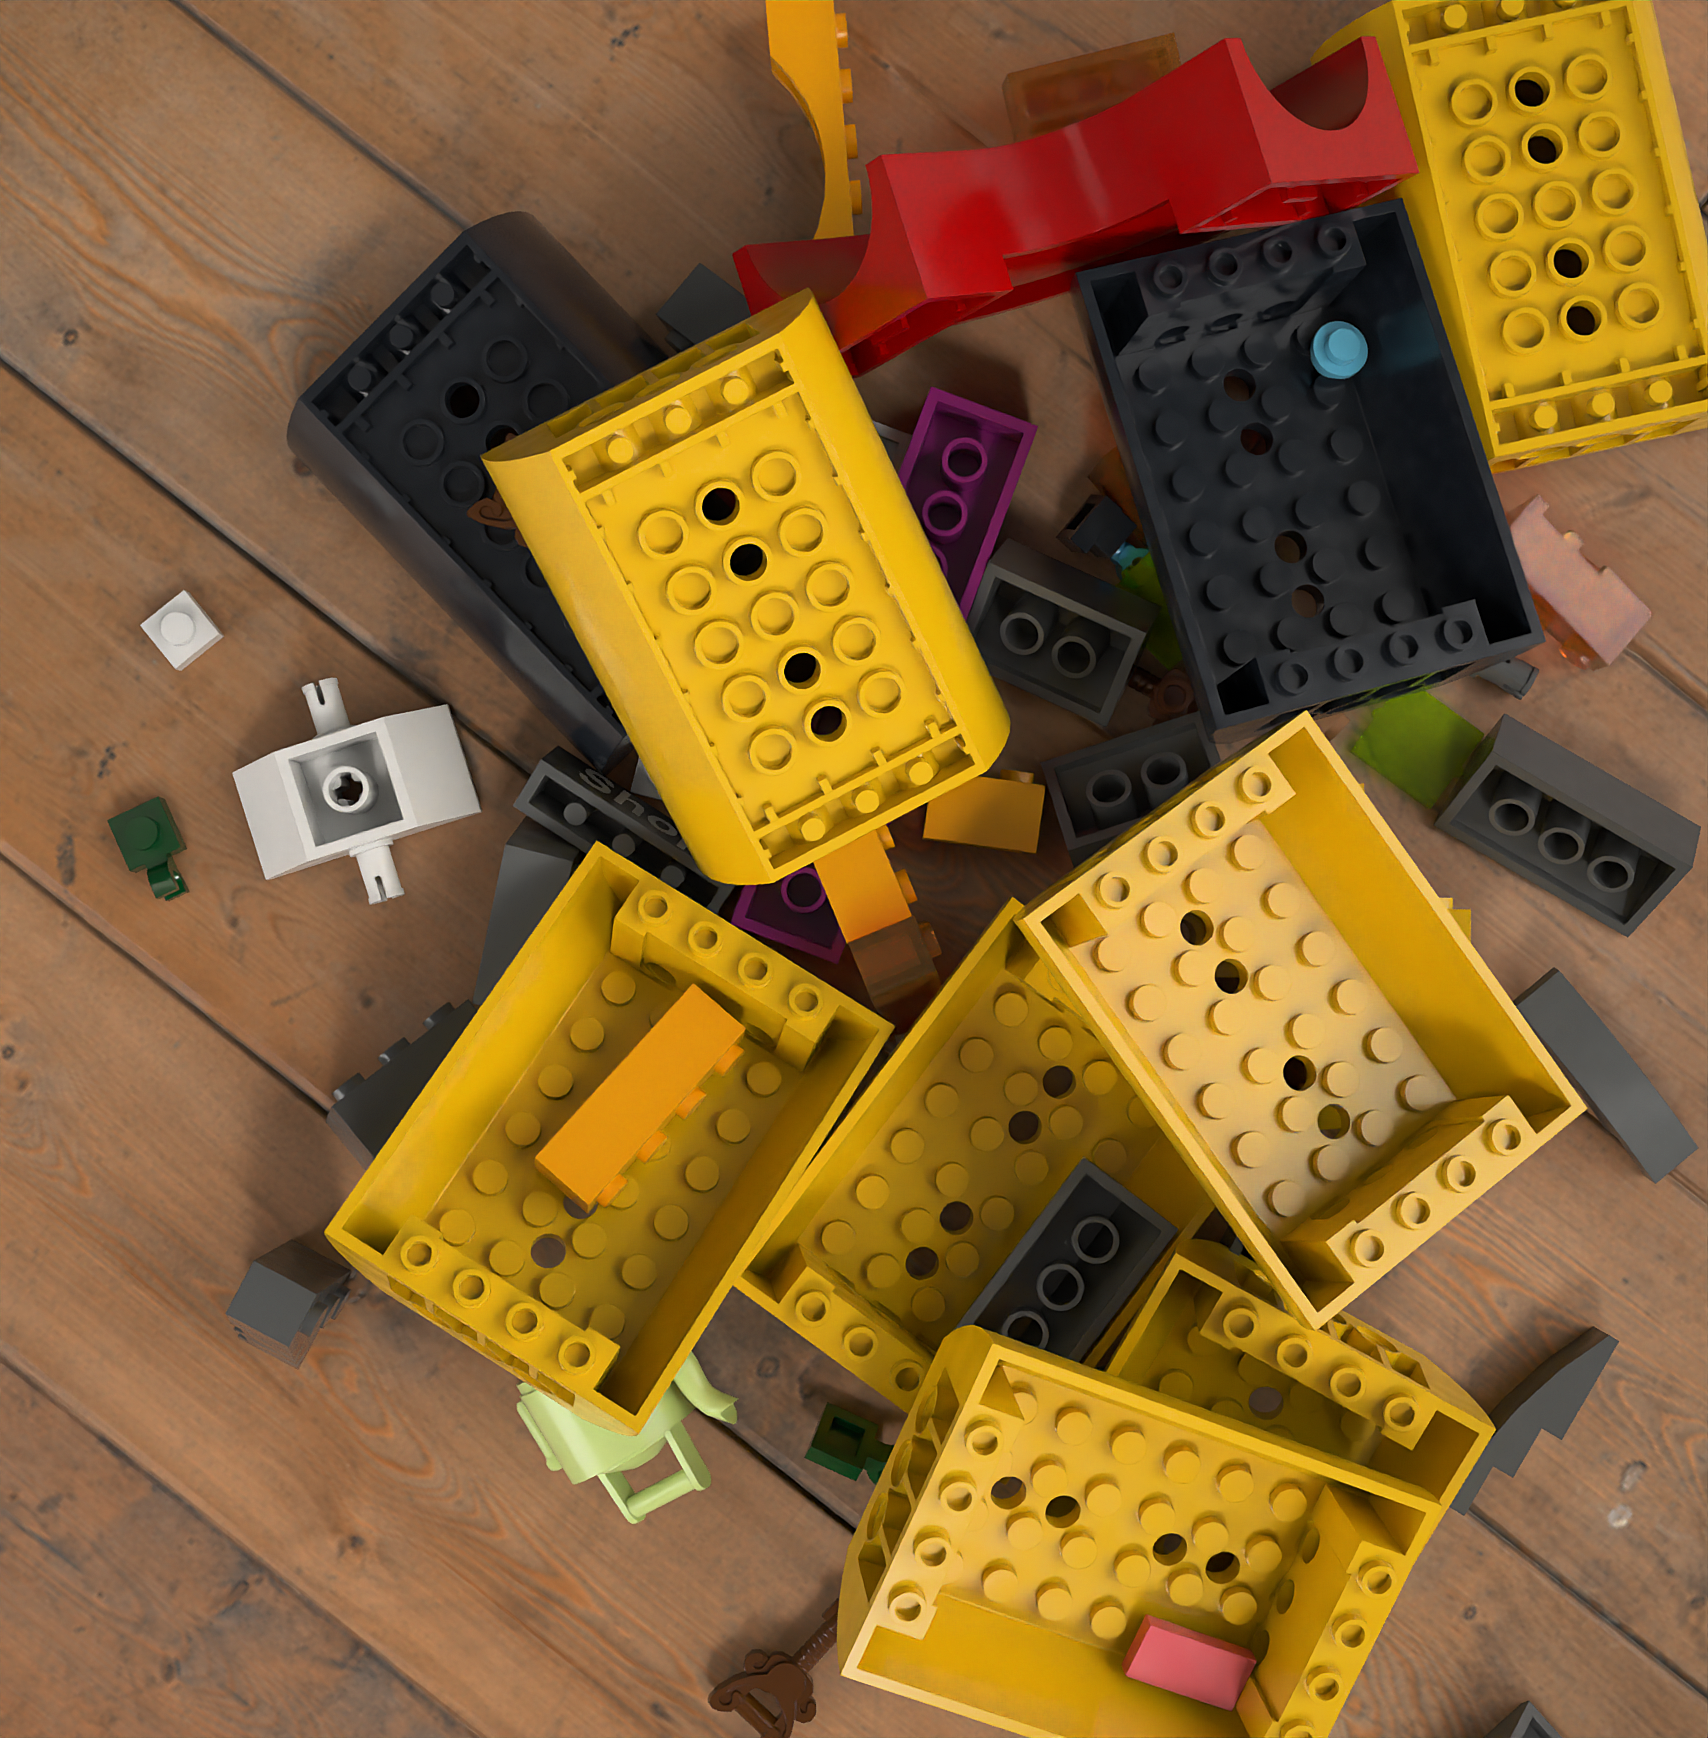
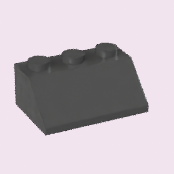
[966,538,1162,727]
[1040,711,1221,868]

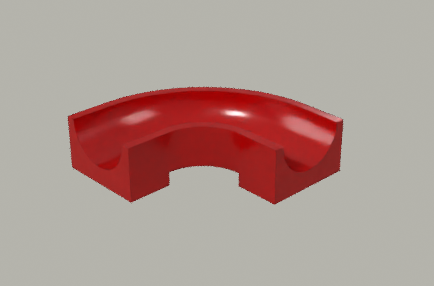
[732,36,1420,379]

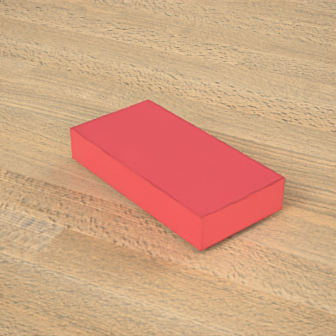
[1121,1614,1257,1712]

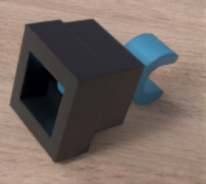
[1056,494,1154,587]

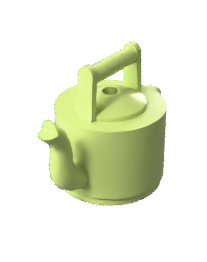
[516,1351,739,1524]

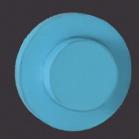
[1310,321,1368,379]

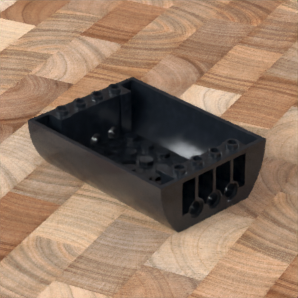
[1069,198,1546,744]
[286,211,763,776]

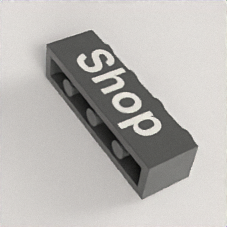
[513,745,736,915]

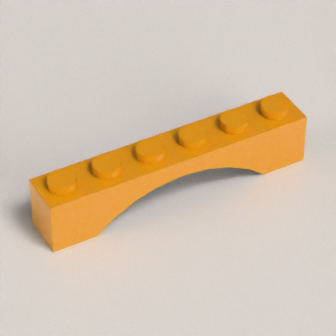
[765,0,863,239]

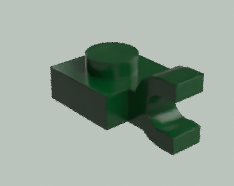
[107,796,189,901]
[804,1402,894,1485]

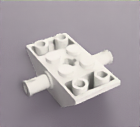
[232,678,482,905]

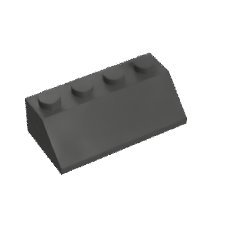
[1434,713,1701,937]
[950,1156,1179,1363]

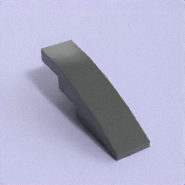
[1512,967,1699,1184]
[1449,1326,1619,1516]

